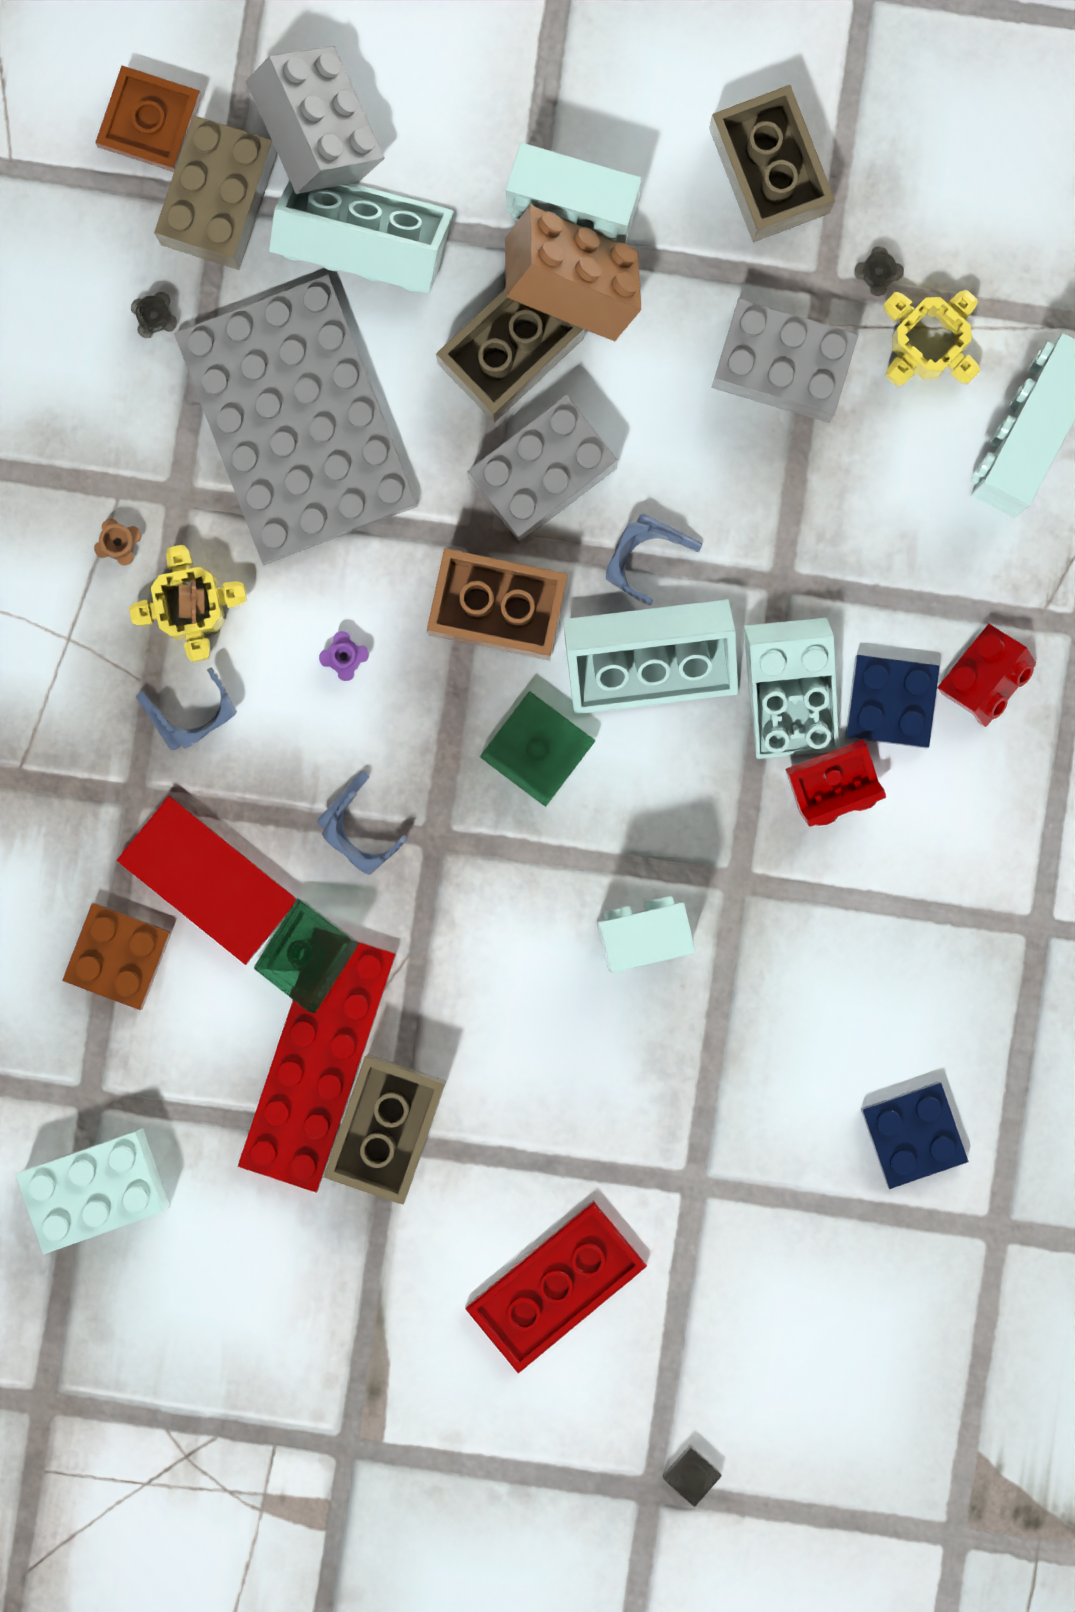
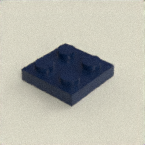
[845,655,940,749]
[860,1082,969,1189]

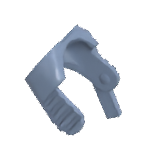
[606,514,702,605]
[136,667,237,750]
[318,771,408,875]

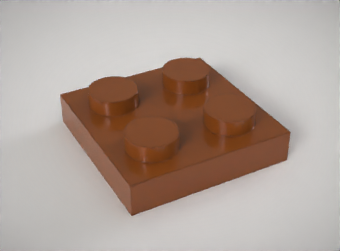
[95,65,202,172]
[62,903,172,1010]

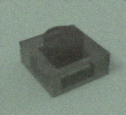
[662,1444,722,1507]

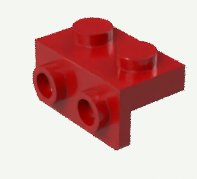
[937,623,1036,727]
[785,739,887,827]

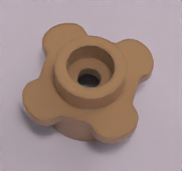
[94,519,141,566]
[179,579,204,624]

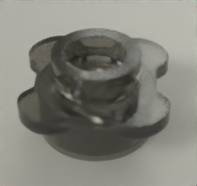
[854,247,904,297]
[131,292,177,339]

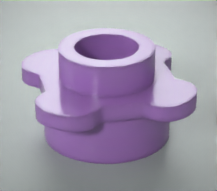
[319,631,369,681]

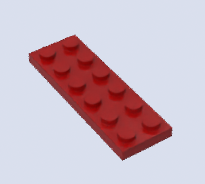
[237,928,396,1193]

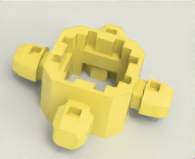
[883,290,980,387]
[129,545,248,663]

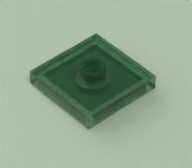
[479,691,596,807]
[254,898,359,1014]

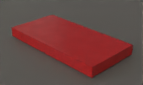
[116,796,299,965]
[465,1200,647,1374]

